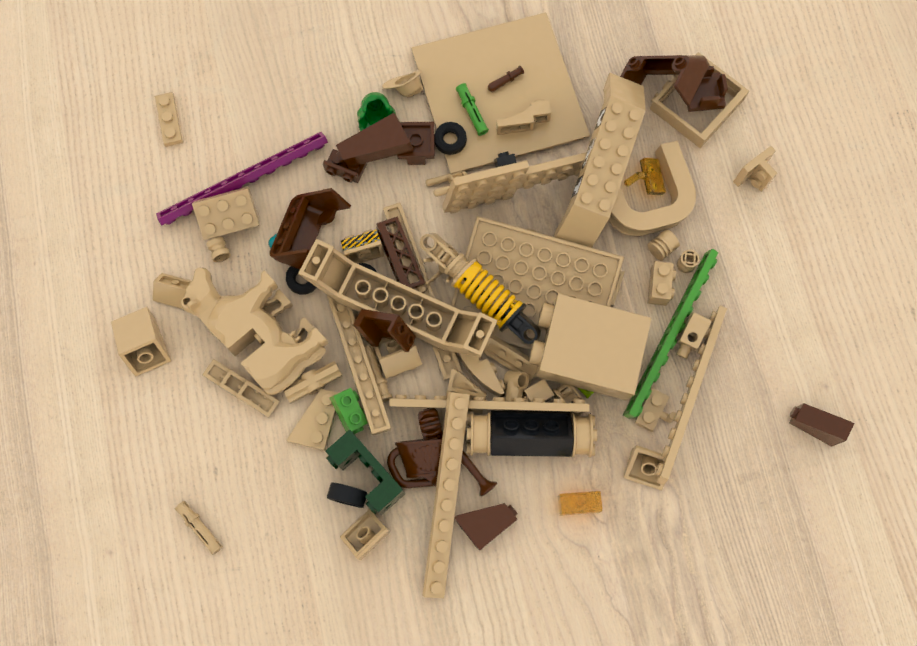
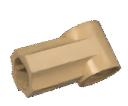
[503,371,530,402]

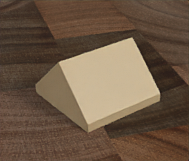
[624,445,665,491]
[340,509,390,560]

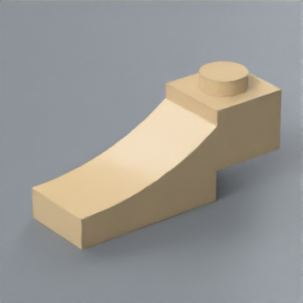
[496,99,551,135]

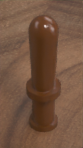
[488,66,524,92]

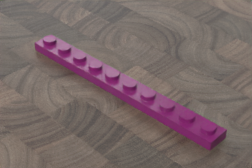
[156,132,328,226]

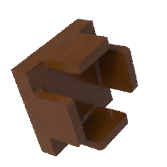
[687,66,728,112]
[397,122,435,165]

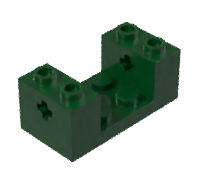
[326,430,405,515]

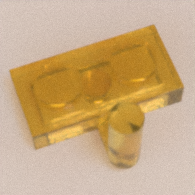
[624,158,666,195]

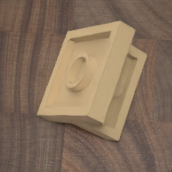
[733,146,778,192]

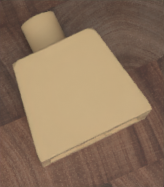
[676,312,712,359]

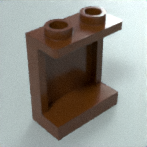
[353,309,416,352]

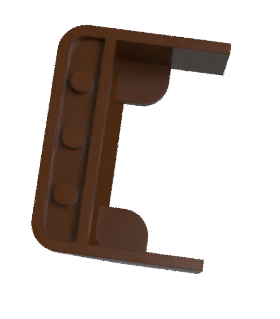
[620,55,709,105]
[269,188,351,269]

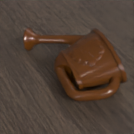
[387,438,497,496]

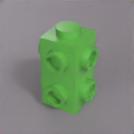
[330,388,368,434]

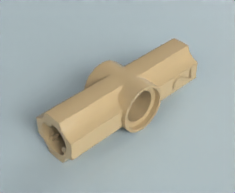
[283,361,342,404]

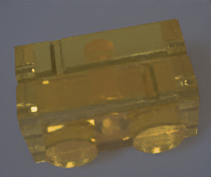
[558,491,602,516]

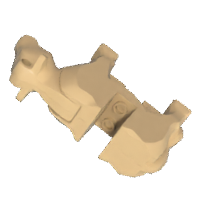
[180,267,329,395]

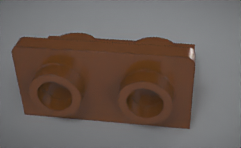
[323,149,367,183]

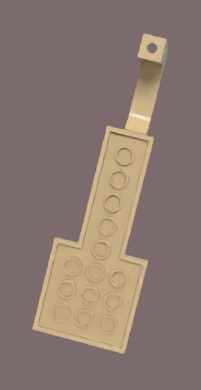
[442,141,696,236]

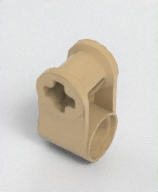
[552,384,584,416]

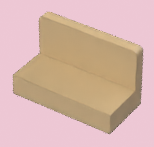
[153,273,191,309]

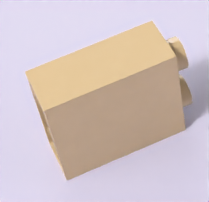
[528,294,652,401]

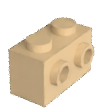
[647,261,676,306]

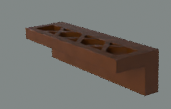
[376,216,425,289]

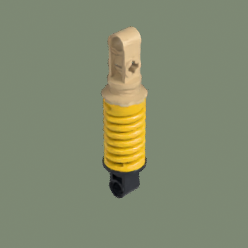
[420,233,541,344]

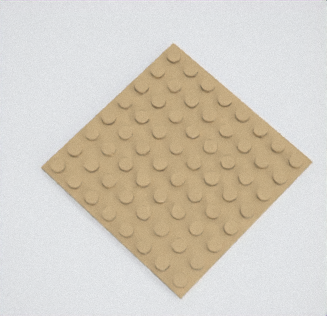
[411,12,590,174]

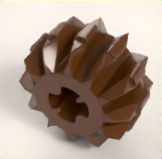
[418,408,443,440]

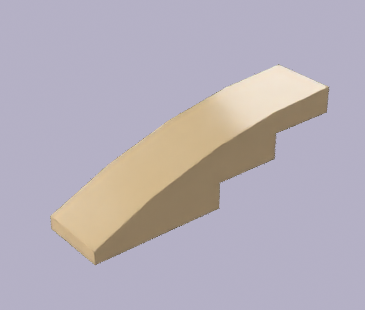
[202,359,280,418]

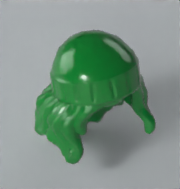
[357,92,396,131]

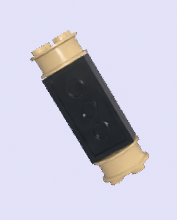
[467,410,597,458]

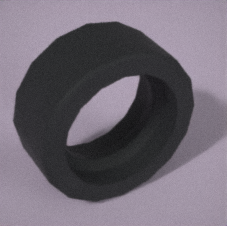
[327,482,368,508]

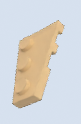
[286,389,338,451]

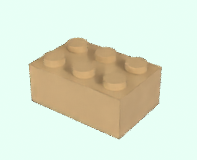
[192,186,260,240]

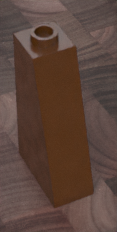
[336,113,414,167]

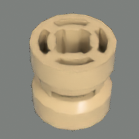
[206,237,231,262]
[677,249,700,273]

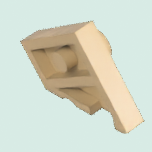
[446,368,487,414]

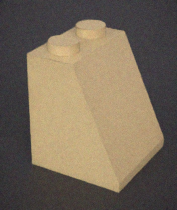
[111,307,171,377]

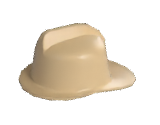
[382,70,423,97]

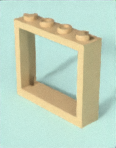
[650,52,749,148]

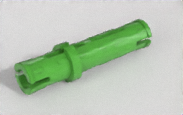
[456,83,489,136]

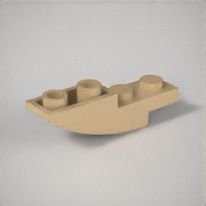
[458,353,506,397]

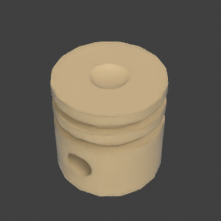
[647,229,680,261]

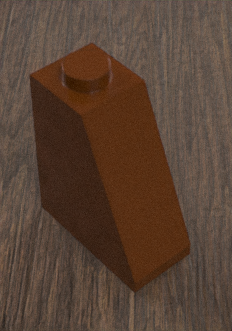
[789,403,855,447]
[454,503,518,551]

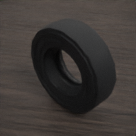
[434,122,467,155]
[286,266,317,295]

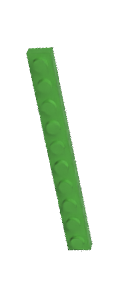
[623,249,719,419]

